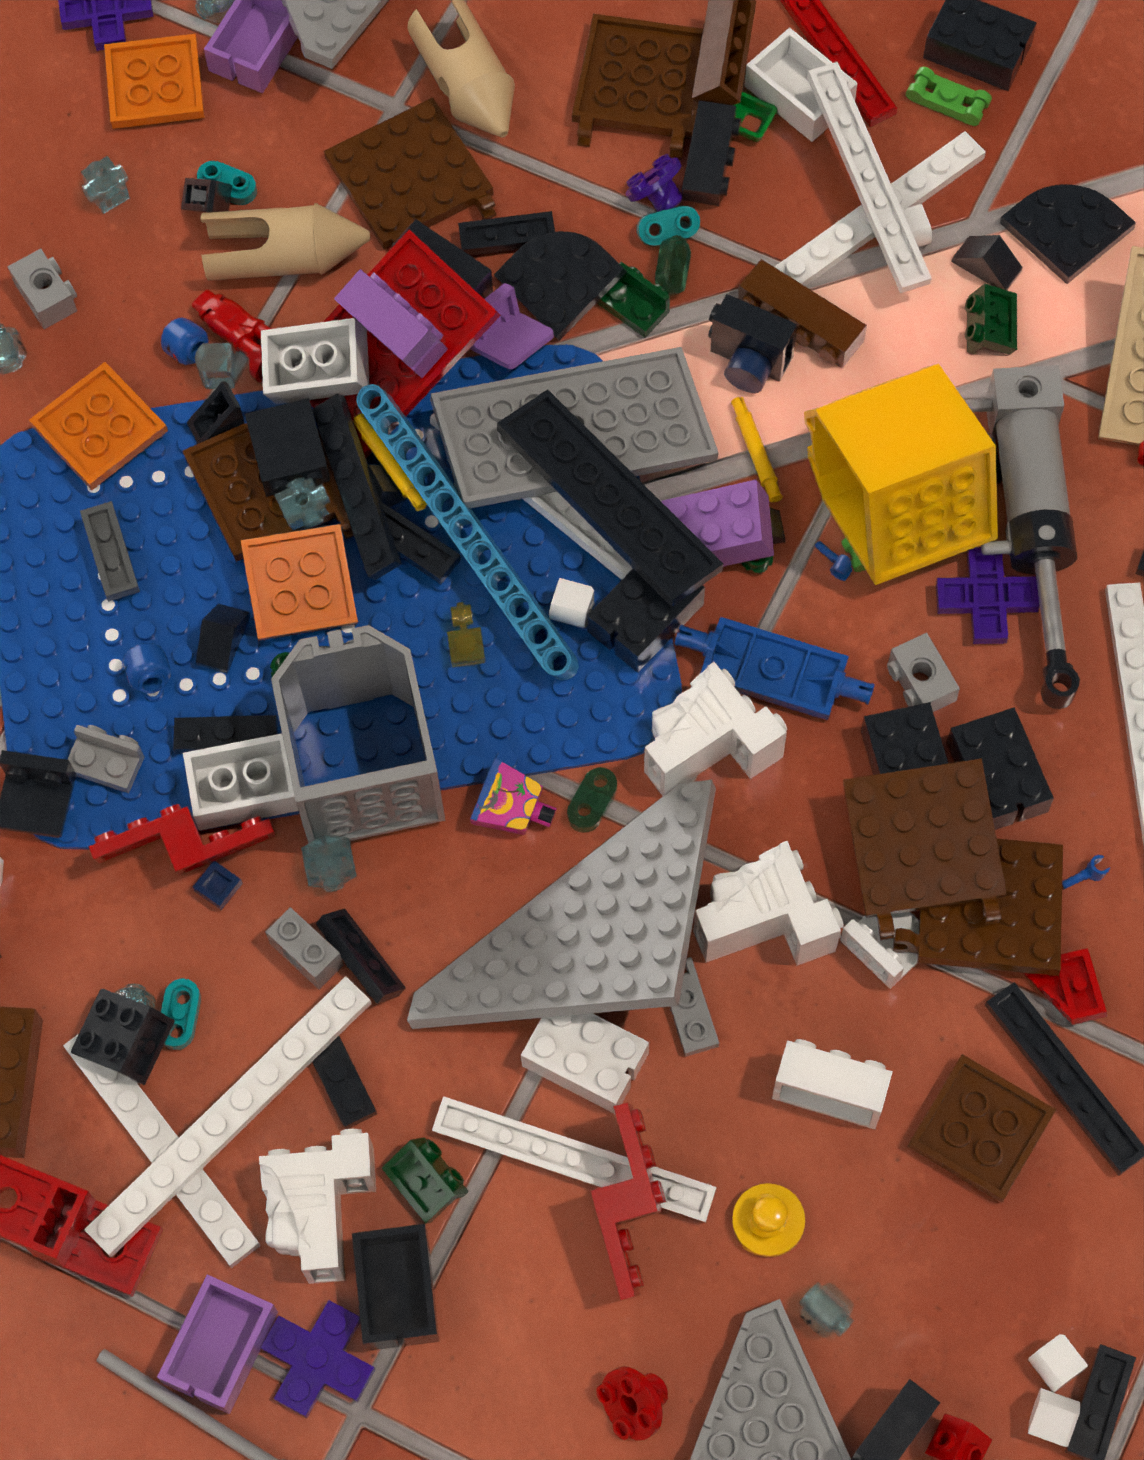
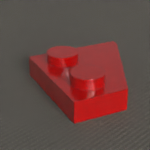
[1023,948,1107,1025]

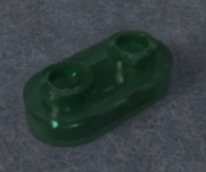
[655,235,691,297]
[567,767,617,833]

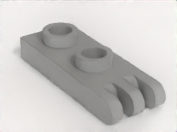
[669,957,719,1057]

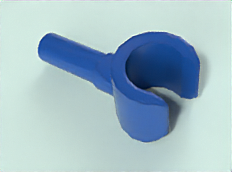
[815,541,852,581]
[1062,855,1110,889]

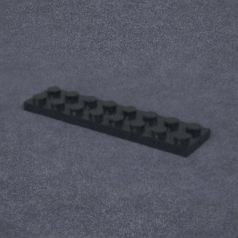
[497,389,724,607]

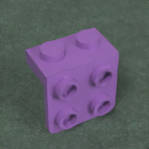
[470,283,554,369]

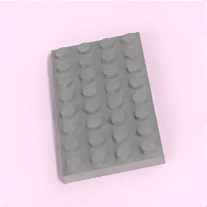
[430,347,719,509]

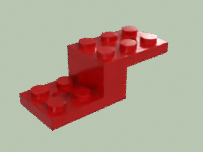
[88,804,276,876]
[591,1102,666,1300]
[0,1155,163,1297]

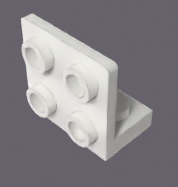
[840,912,919,989]

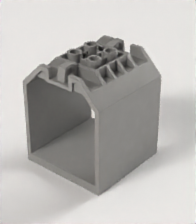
[271,625,446,849]

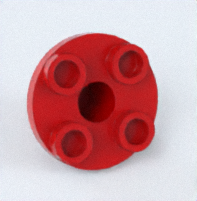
[596,1366,668,1440]

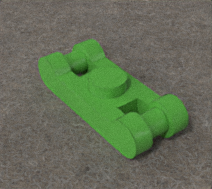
[906,67,992,126]

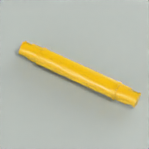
[731,397,783,503]
[353,414,427,511]

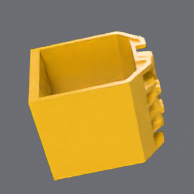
[804,364,998,585]

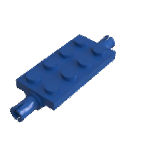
[675,617,875,720]

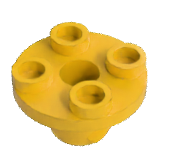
[732,1183,805,1257]

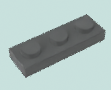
[80,501,140,602]

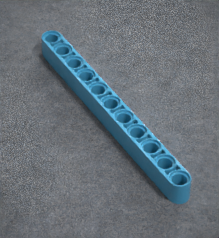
[357,384,579,680]

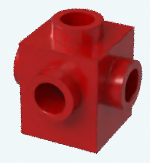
[925,1413,992,1460]

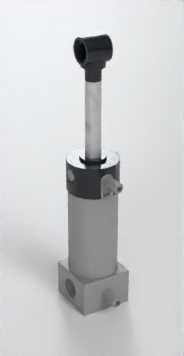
[965,365,1080,709]

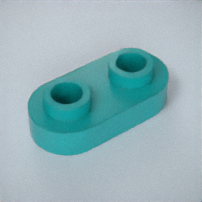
[197,161,257,205]
[637,206,700,246]
[161,978,201,1050]

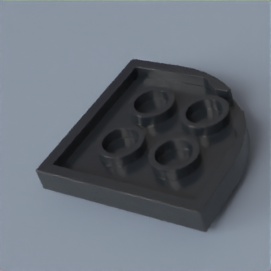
[1000,184,1136,284]
[494,231,627,341]

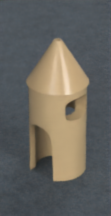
[408,0,515,138]
[200,203,370,281]

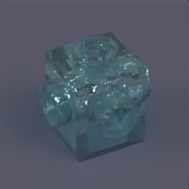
[81,156,130,214]
[275,477,330,530]
[301,835,357,892]

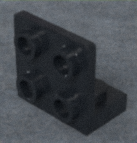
[0,750,77,838]
[71,989,175,1085]

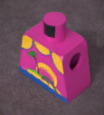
[470,758,557,835]

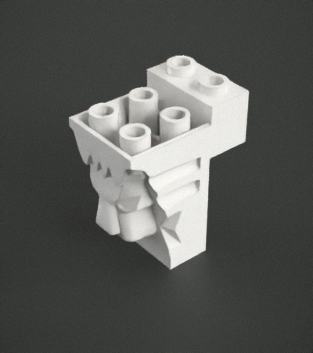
[644,662,787,796]
[693,841,843,965]
[259,1129,376,1284]

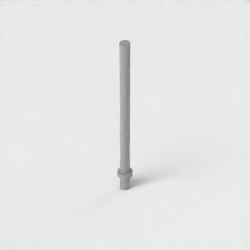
[97,1349,286,1460]

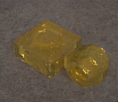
[447,602,485,668]

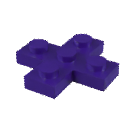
[58,0,154,51]
[936,547,1040,644]
[261,1300,376,1418]

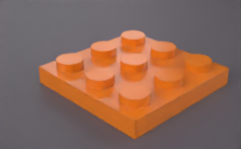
[104,34,205,129]
[29,362,168,490]
[241,524,358,641]

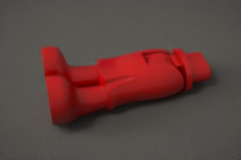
[192,289,273,383]

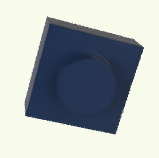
[193,861,243,910]

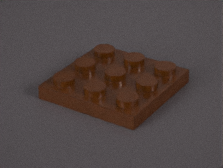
[907,1054,1056,1203]

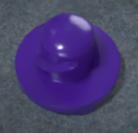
[626,154,682,212]

